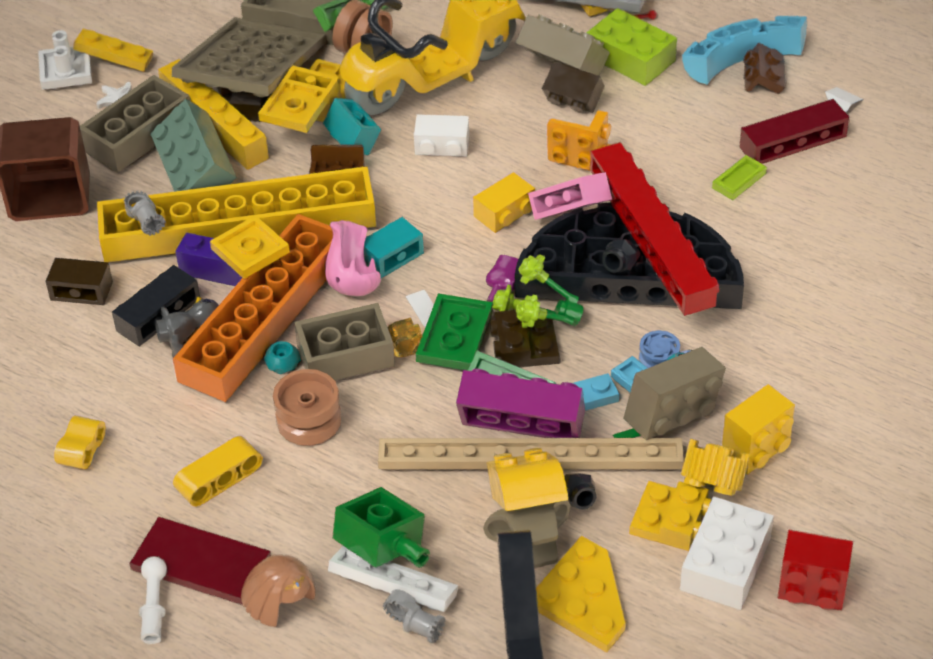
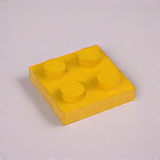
[210,215,290,279]

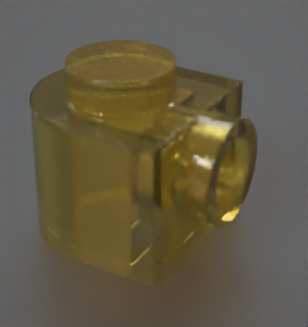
[387,318,422,357]

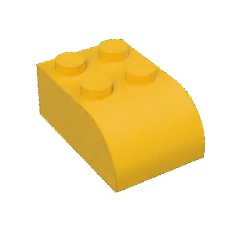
[487,448,568,511]

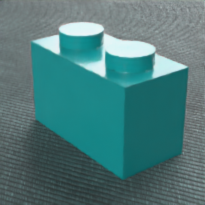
[323,98,382,155]
[364,216,424,279]

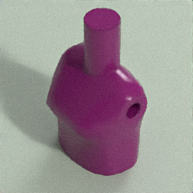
[486,255,518,302]

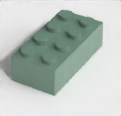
[151,99,237,192]

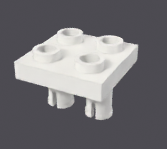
[38,30,92,90]

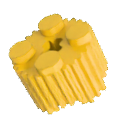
[681,439,750,496]

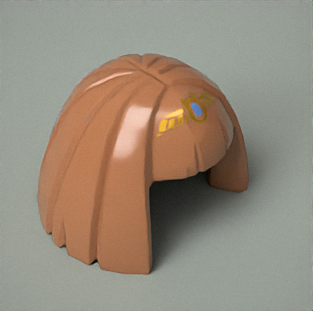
[241,554,316,627]

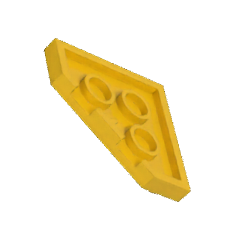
[536,535,625,653]

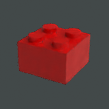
[777,529,854,611]

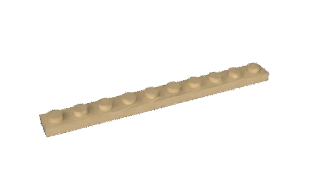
[378,438,684,469]

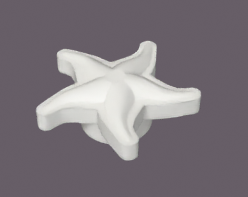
[96,82,132,109]

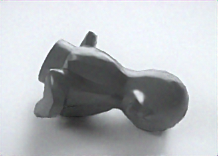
[156,297,219,358]

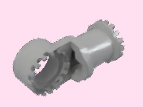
[124,191,166,236]
[383,589,446,643]

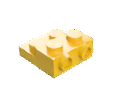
[629,481,712,551]

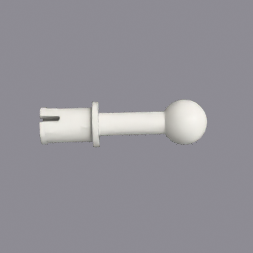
[139,557,167,644]

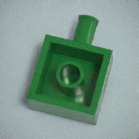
[332,487,430,568]

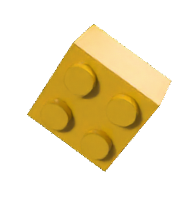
[722,384,795,475]

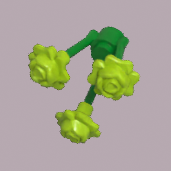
[492,254,584,328]

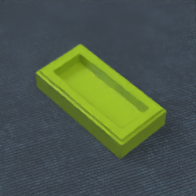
[712,155,767,201]

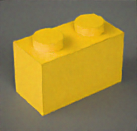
[473,172,535,233]

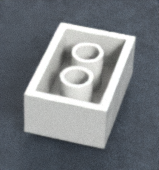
[680,497,774,610]

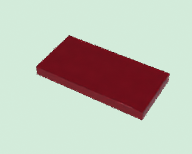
[129,516,271,605]

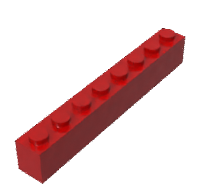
[590,142,719,316]

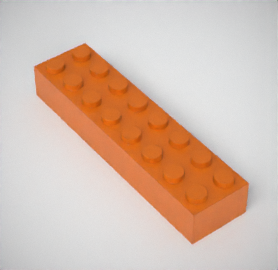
[173,214,333,402]

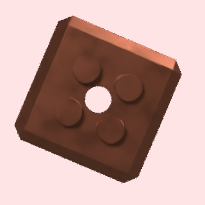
[0,117,90,221]

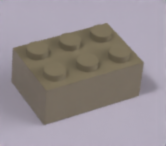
[516,14,610,76]
[294,303,395,381]
[623,347,726,440]

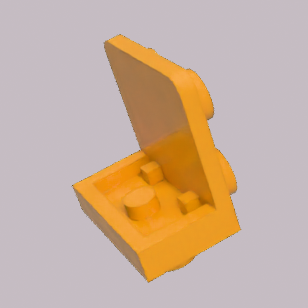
[547,110,611,171]

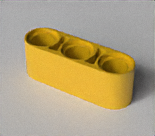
[173,436,263,507]

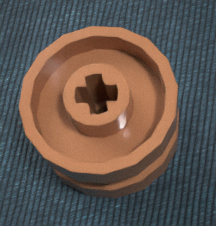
[332,0,393,54]
[273,369,342,446]

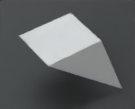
[825,87,863,112]

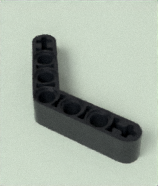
[497,530,543,659]

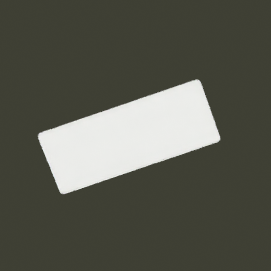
[406,290,434,327]

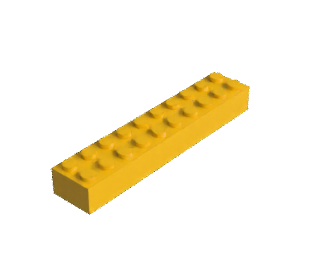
[97,167,376,262]

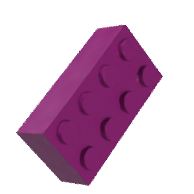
[456,369,585,438]

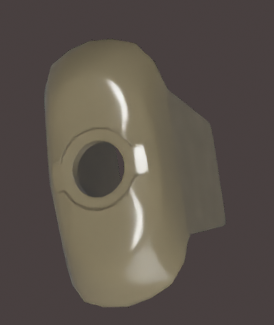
[483,500,571,568]

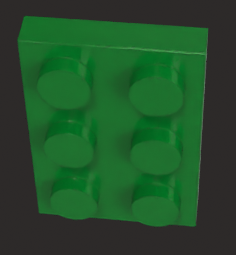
[415,293,493,370]

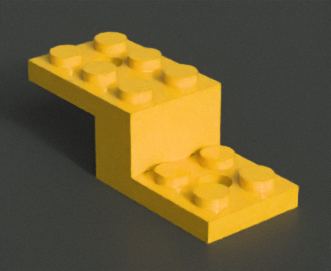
[258,59,347,133]

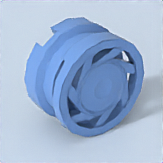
[639,330,680,368]

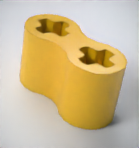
[54,415,106,470]

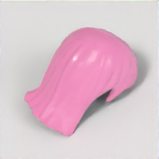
[326,220,381,296]

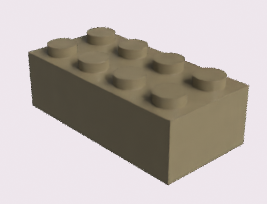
[80,75,190,173]

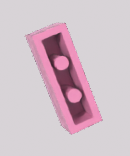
[528,172,612,220]

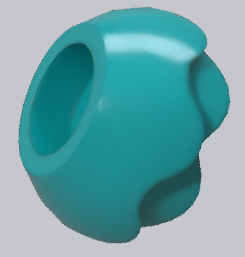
[264,341,301,374]

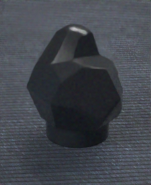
[602,240,640,273]
[564,473,596,510]

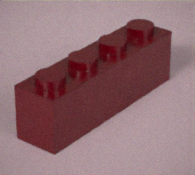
[739,98,850,164]

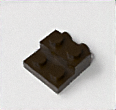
[490,310,560,368]

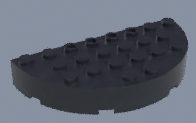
[515,202,744,309]

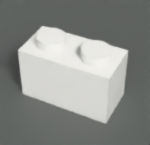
[414,114,469,157]

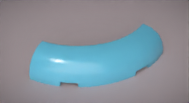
[682,16,807,85]

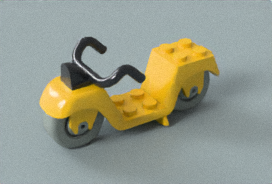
[339,0,526,116]

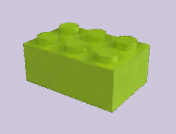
[586,8,677,86]

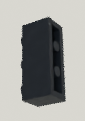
[112,265,200,347]

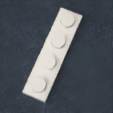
[328,546,458,612]

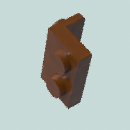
[743,42,785,94]
[309,145,365,174]

